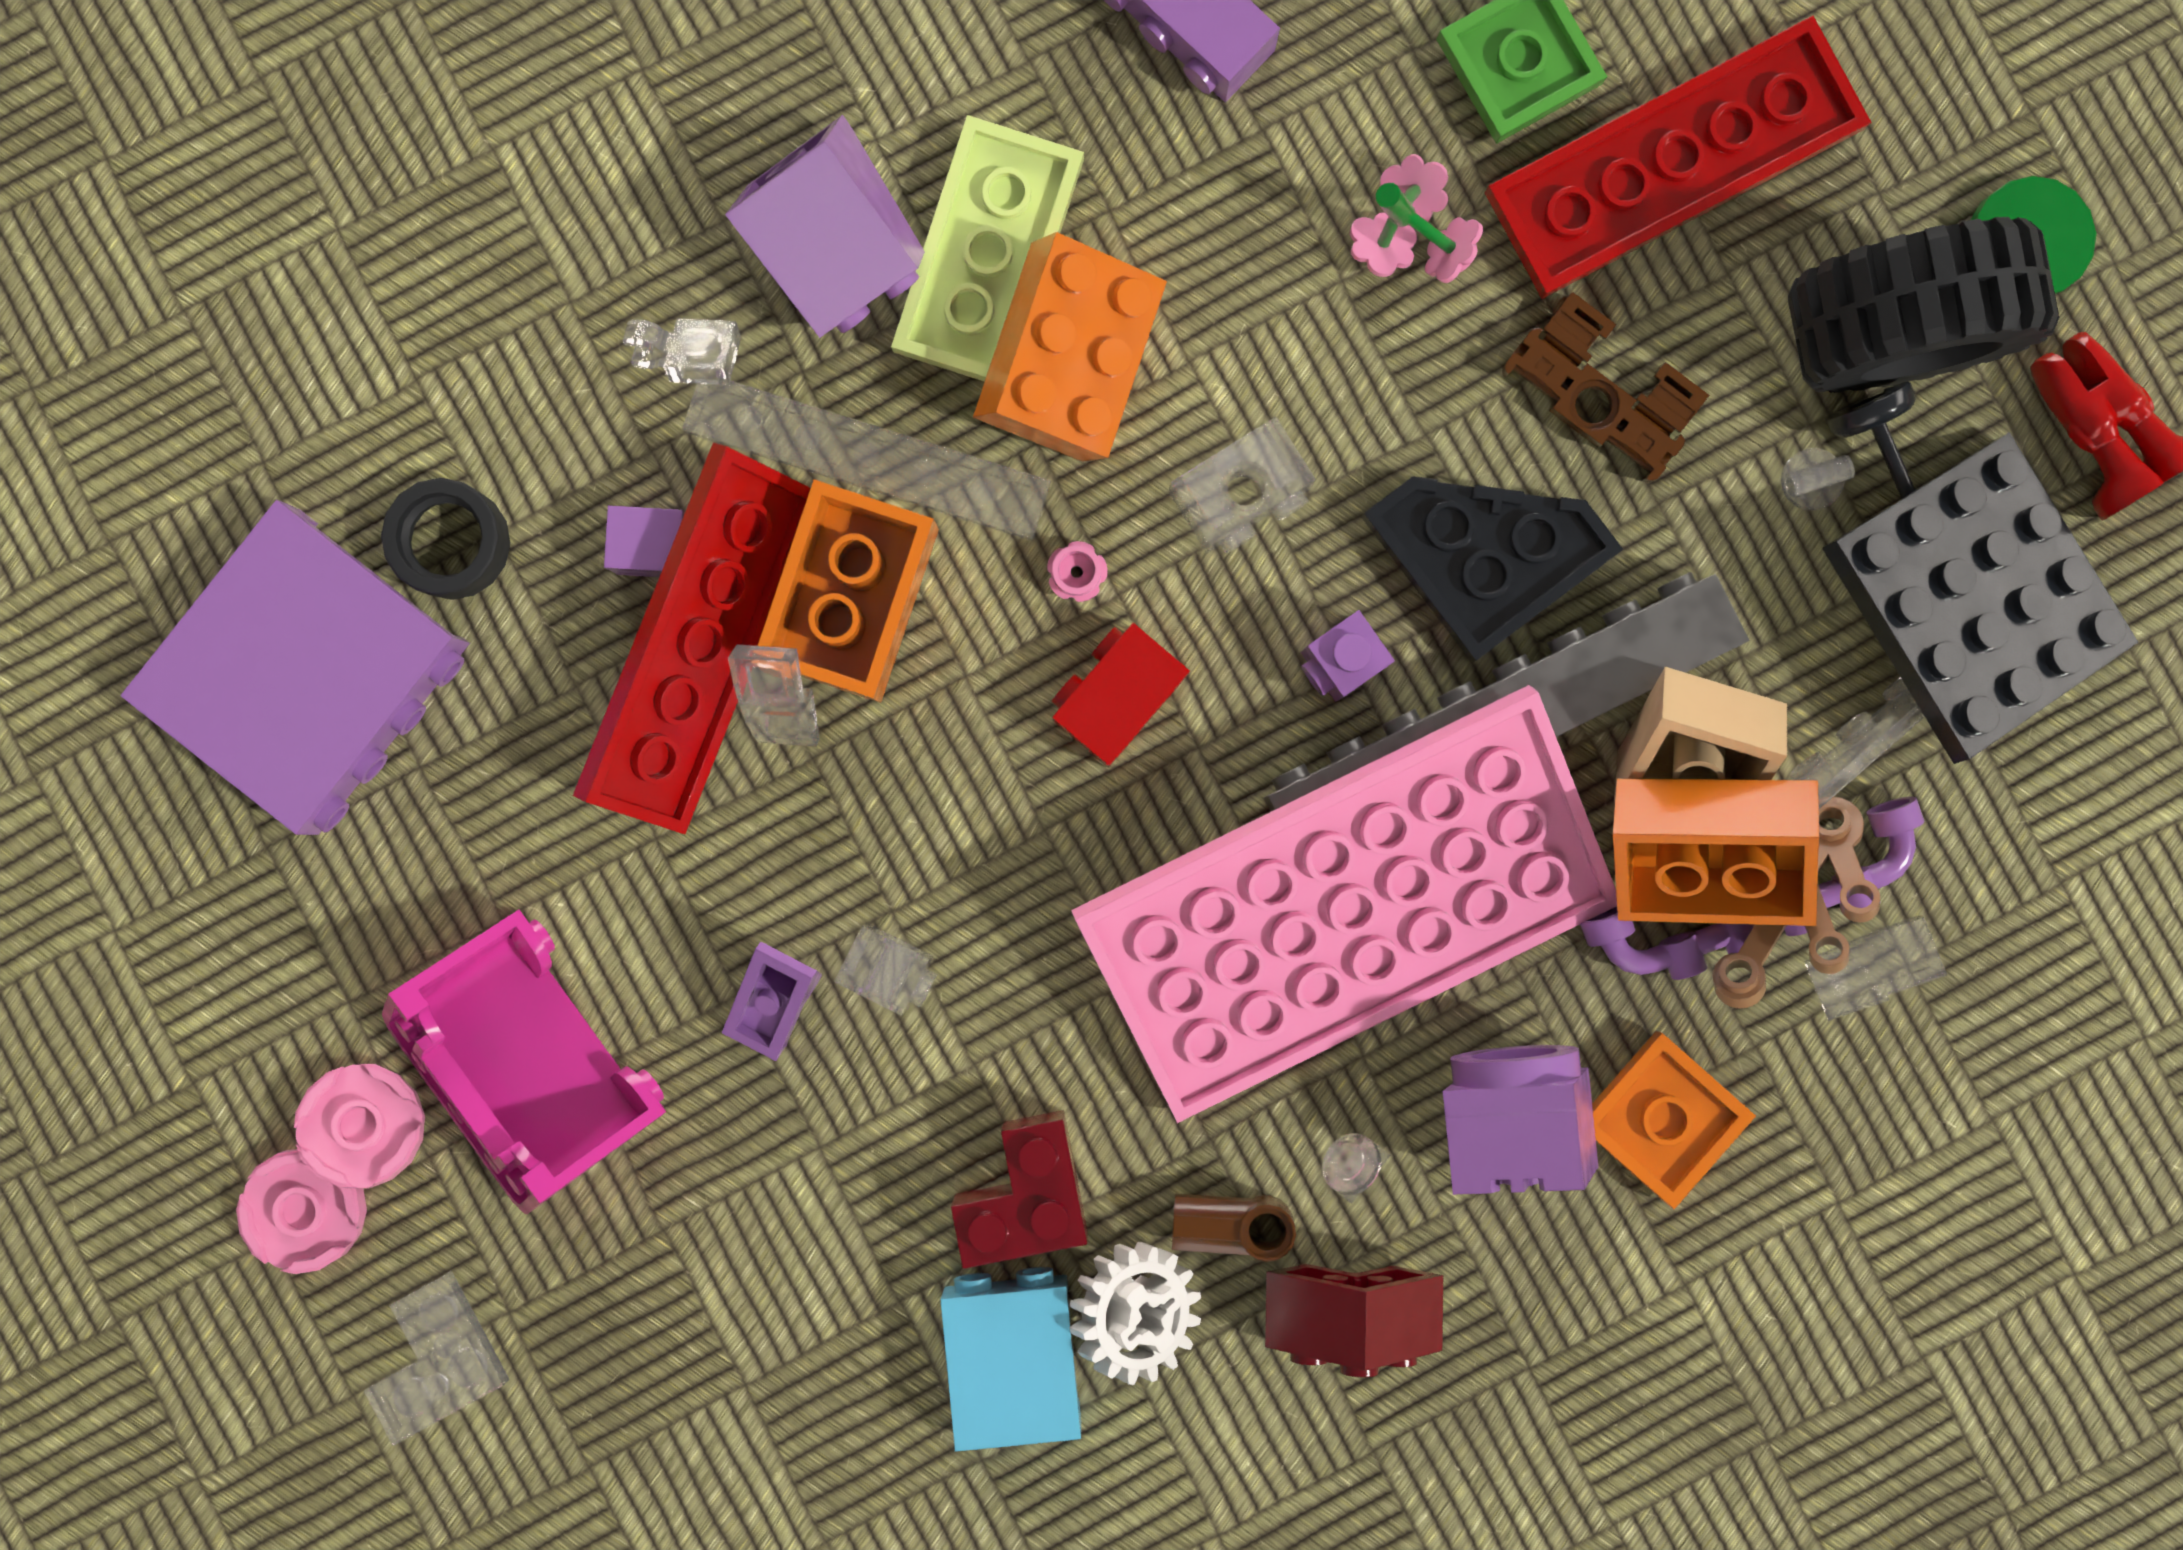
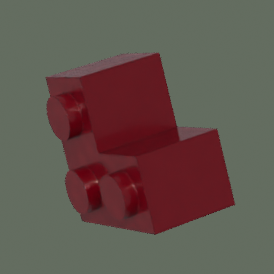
[951,1110,1088,1269]
[1265,1264,1444,1377]

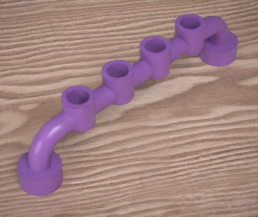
[1580,796,1925,980]

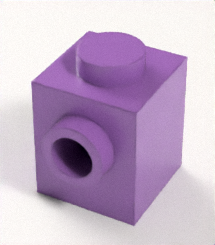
[1300,610,1395,702]

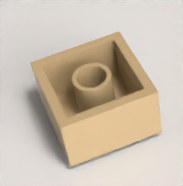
[1614,667,1787,803]

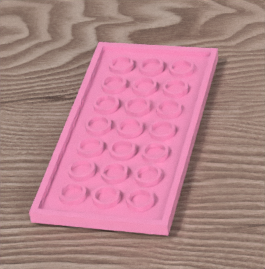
[1071,685,1617,1123]

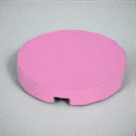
[294,1064,425,1189]
[236,1149,367,1274]

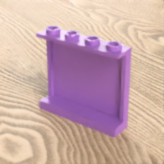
[120,499,470,835]

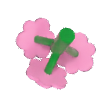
[1350,154,1483,283]

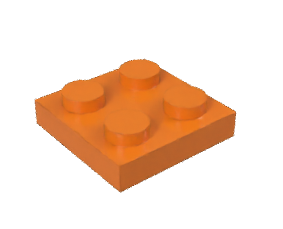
[1592,1031,1756,1209]

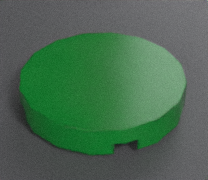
[1970,176,2097,295]

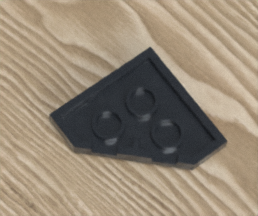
[1361,476,1623,663]

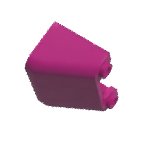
[382,910,666,1214]

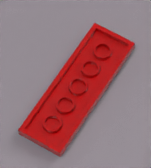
[1484,15,1872,299]
[572,443,811,834]

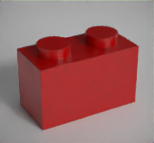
[1051,623,1190,768]

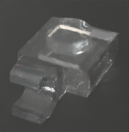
[623,318,741,385]

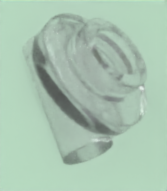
[1781,448,1855,510]
[1322,1133,1391,1204]

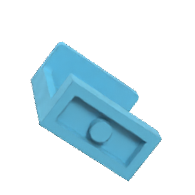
[940,1267,1081,1452]

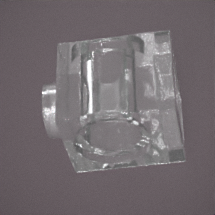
[834,923,938,1016]

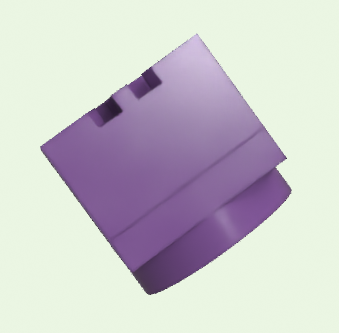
[1443,1045,1598,1195]

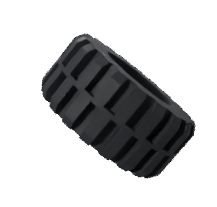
[1788,217,2060,393]

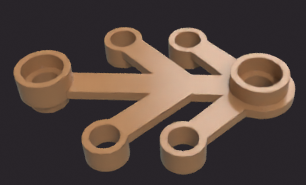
[1713,796,1880,1009]

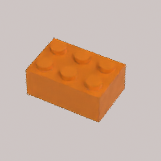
[973,232,1167,462]
[753,479,939,703]
[1613,779,1819,926]

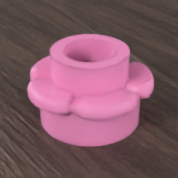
[1047,541,1107,602]

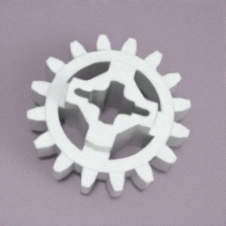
[1070,1242,1201,1385]

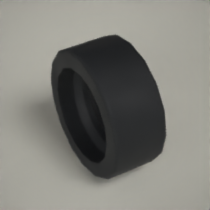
[381,478,510,600]

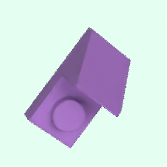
[722,942,822,1061]

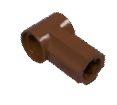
[1172,1194,1296,1262]

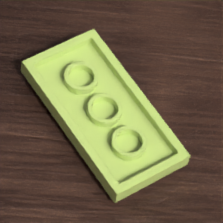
[891,115,1084,382]

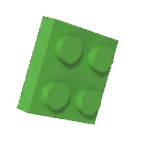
[1436,0,1607,144]

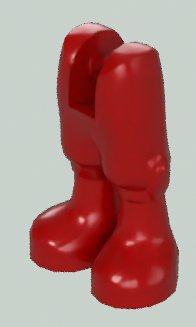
[2030,332,2183,521]

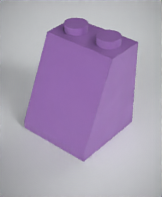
[725,115,925,338]

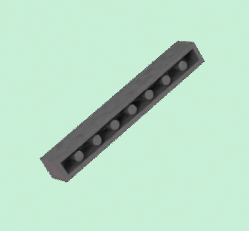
[1263,572,1750,812]

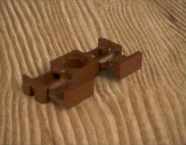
[1502,292,1710,482]

